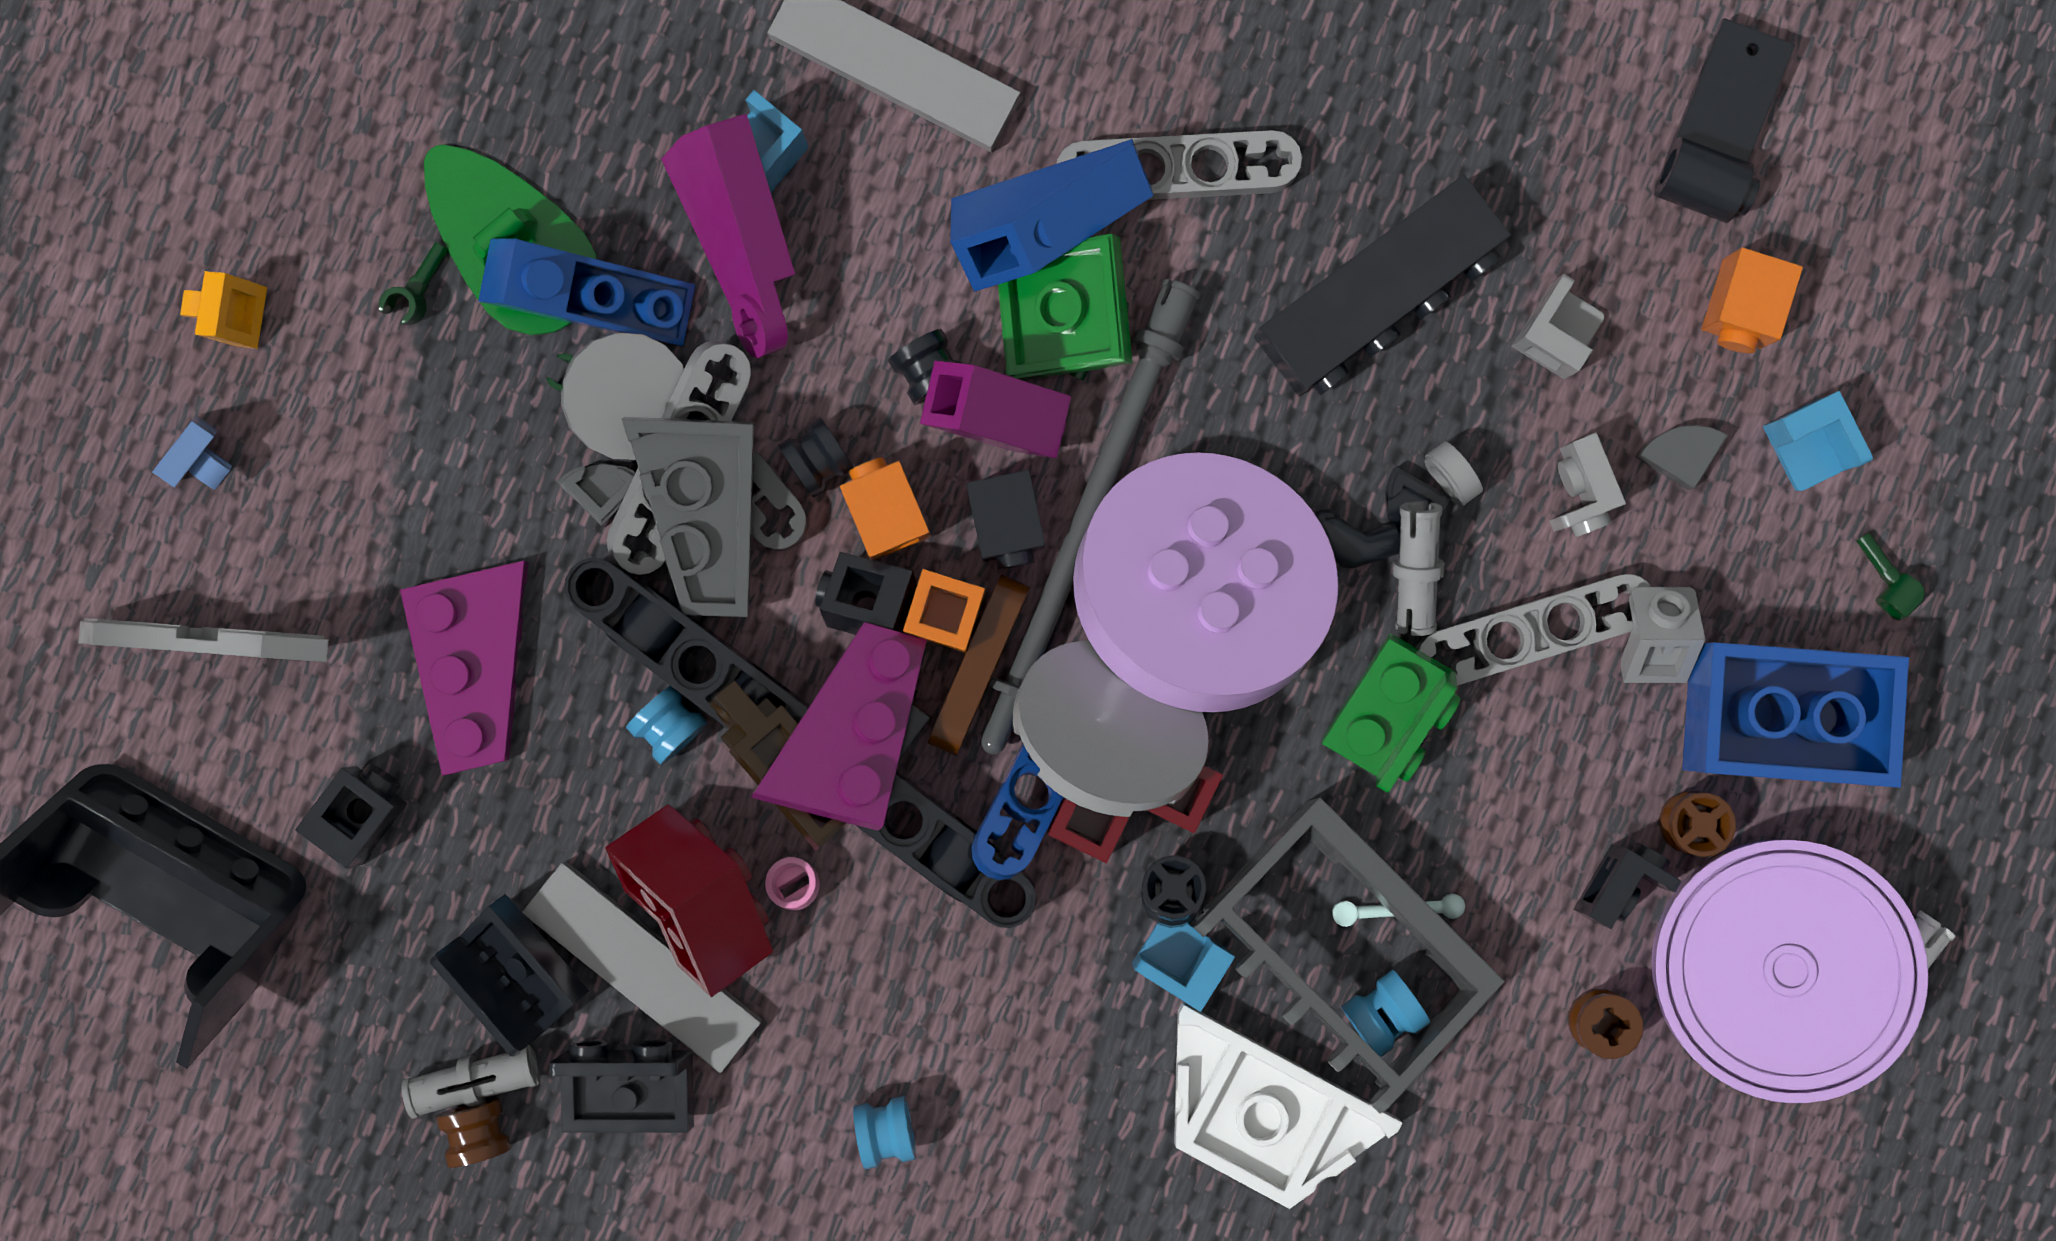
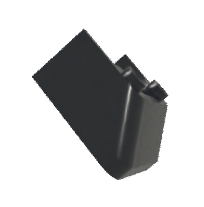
[0,764,306,1069]

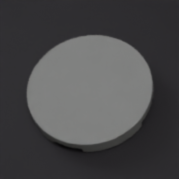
[1013,640,1209,817]

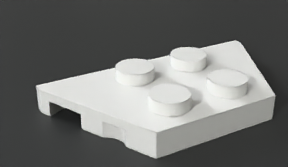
[1174,1002,1402,1209]

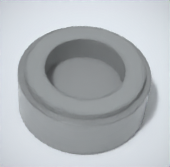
[1425,441,1483,506]

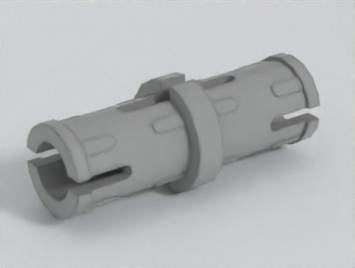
[1392,501,1445,636]
[401,1045,540,1119]

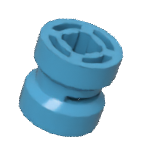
[1340,969,1431,1057]

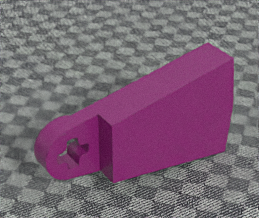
[661,113,795,358]

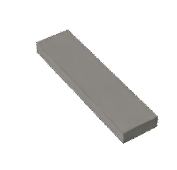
[767,0,1020,153]
[522,861,763,1073]

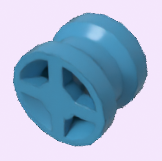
[626,686,708,766]
[853,1095,916,1170]

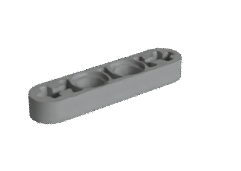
[1057,130,1302,200]
[606,340,751,575]
[1415,574,1651,685]

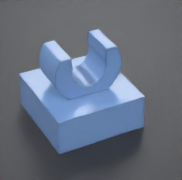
[152,415,232,490]

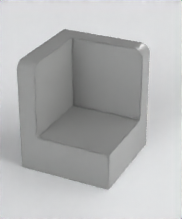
[1511,274,1604,380]

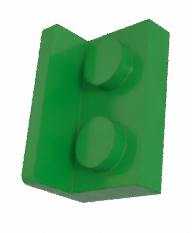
[1322,633,1461,793]

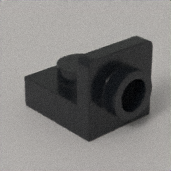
[1573,842,1682,929]

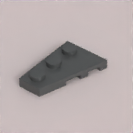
[622,417,754,617]

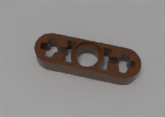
[927,574,1031,756]

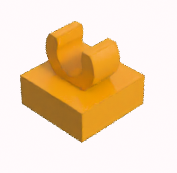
[180,271,267,349]

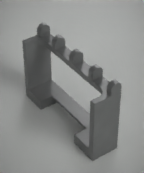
[1193,798,1505,1114]

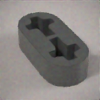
[751,450,809,551]

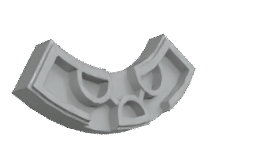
[78,618,329,662]

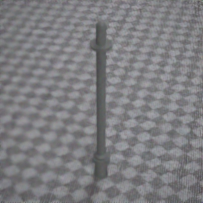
[981,279,1201,755]

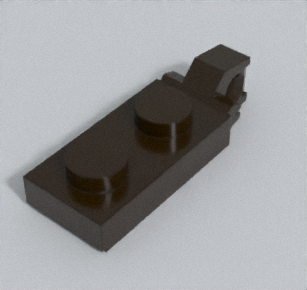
[709,681,846,850]

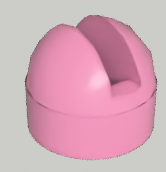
[765,857,820,910]

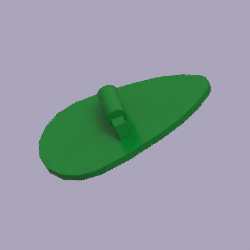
[424,145,597,336]

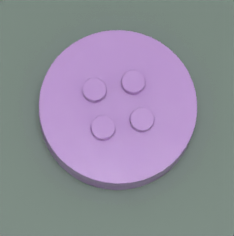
[1073,453,1338,712]
[1651,839,1928,1103]

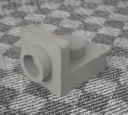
[1549,432,1626,537]
[1621,587,1705,683]

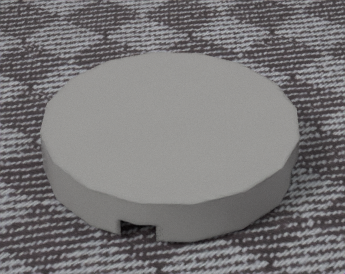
[561,333,690,460]

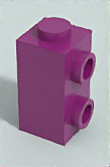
[920,361,1071,459]

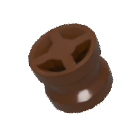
[1659,791,1736,857]
[1568,989,1643,1059]
[435,1098,512,1168]

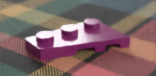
[400,561,529,776]
[751,622,927,831]

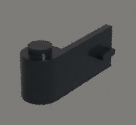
[1654,18,1795,223]

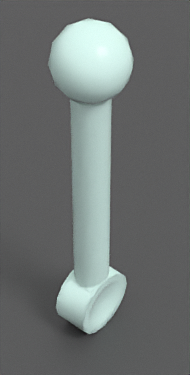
[1332,893,1465,927]

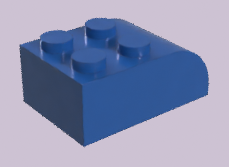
[1682,642,1909,788]

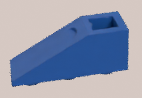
[950,139,1153,292]
[478,239,695,346]

